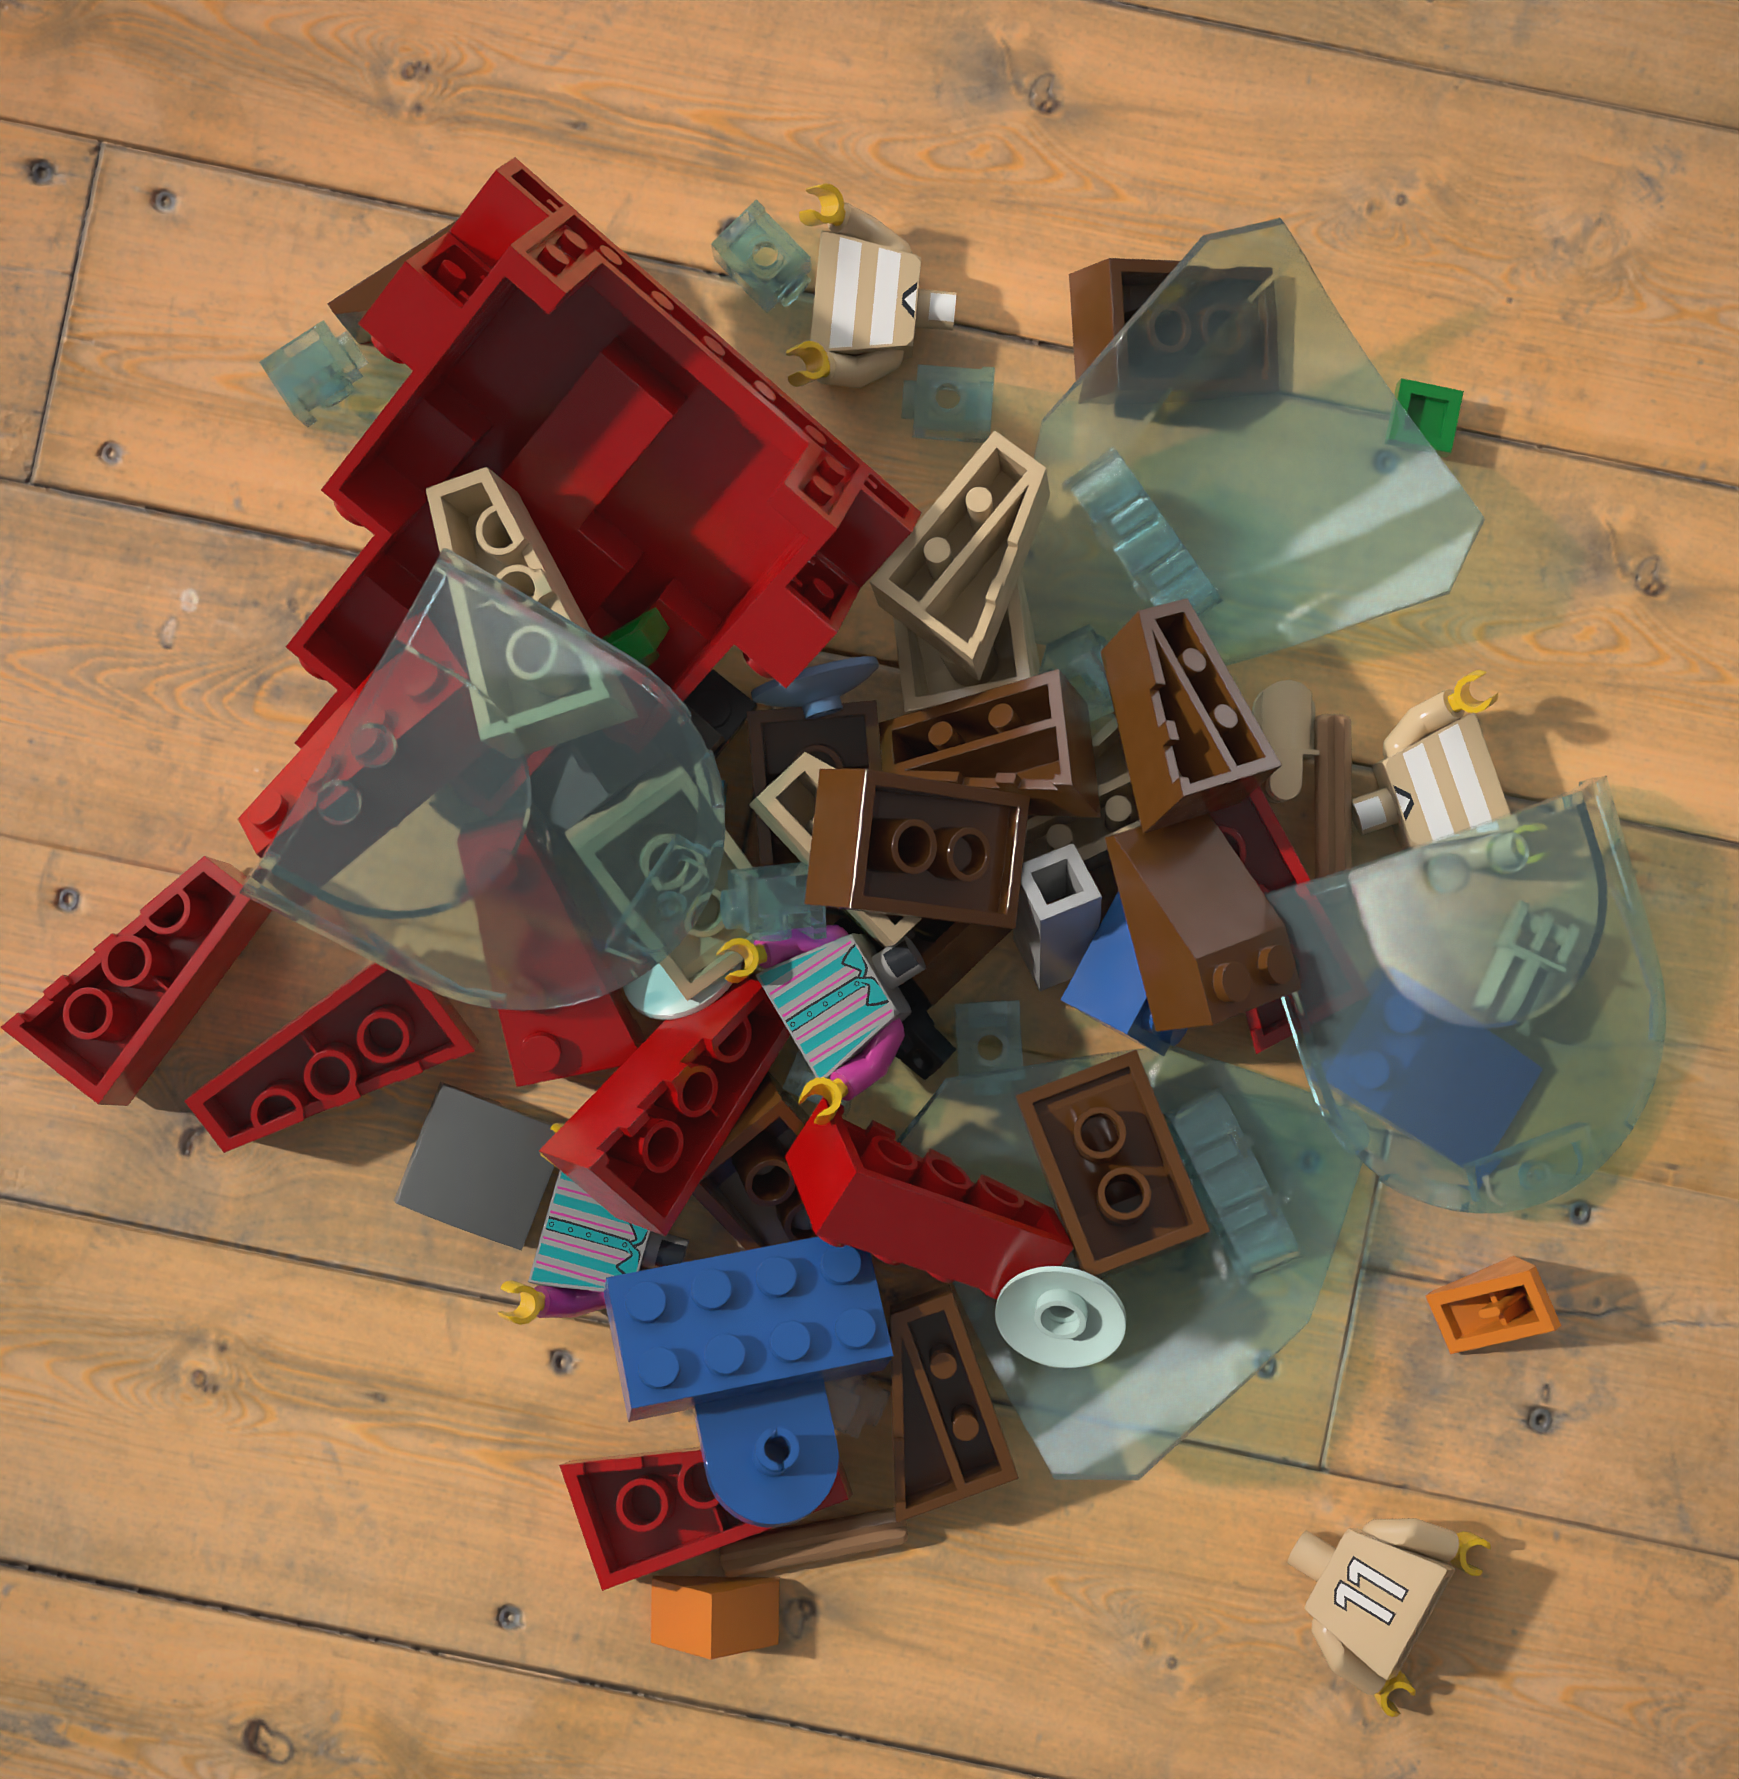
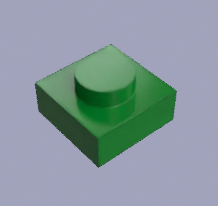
[1384,378,1464,458]
[598,607,670,677]

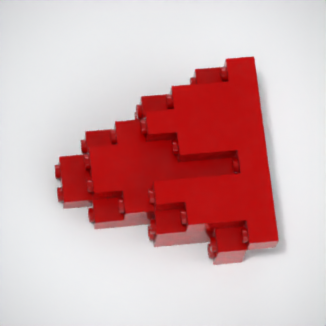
[285,157,922,827]

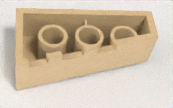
[426,467,636,758]

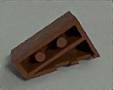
[1100,598,1282,834]
[879,669,1101,818]
[890,1284,1019,1523]

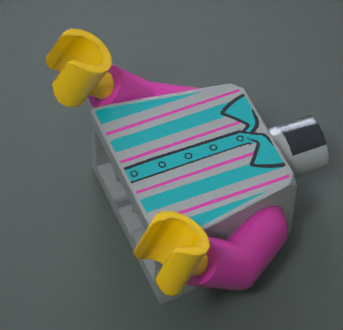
[716,925,926,1125]
[498,1123,689,1325]

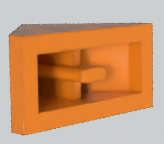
[1425,1256,1562,1354]
[651,1576,780,1660]

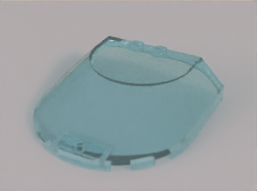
[239,548,725,1011]
[1263,775,1666,1214]

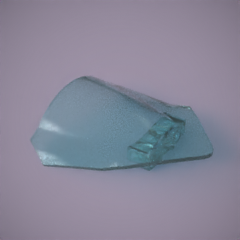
[1021,218,1485,666]
[896,1045,1370,1480]

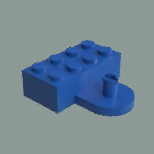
[604,1237,893,1528]

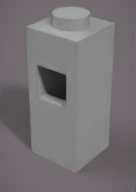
[1013,843,1102,991]

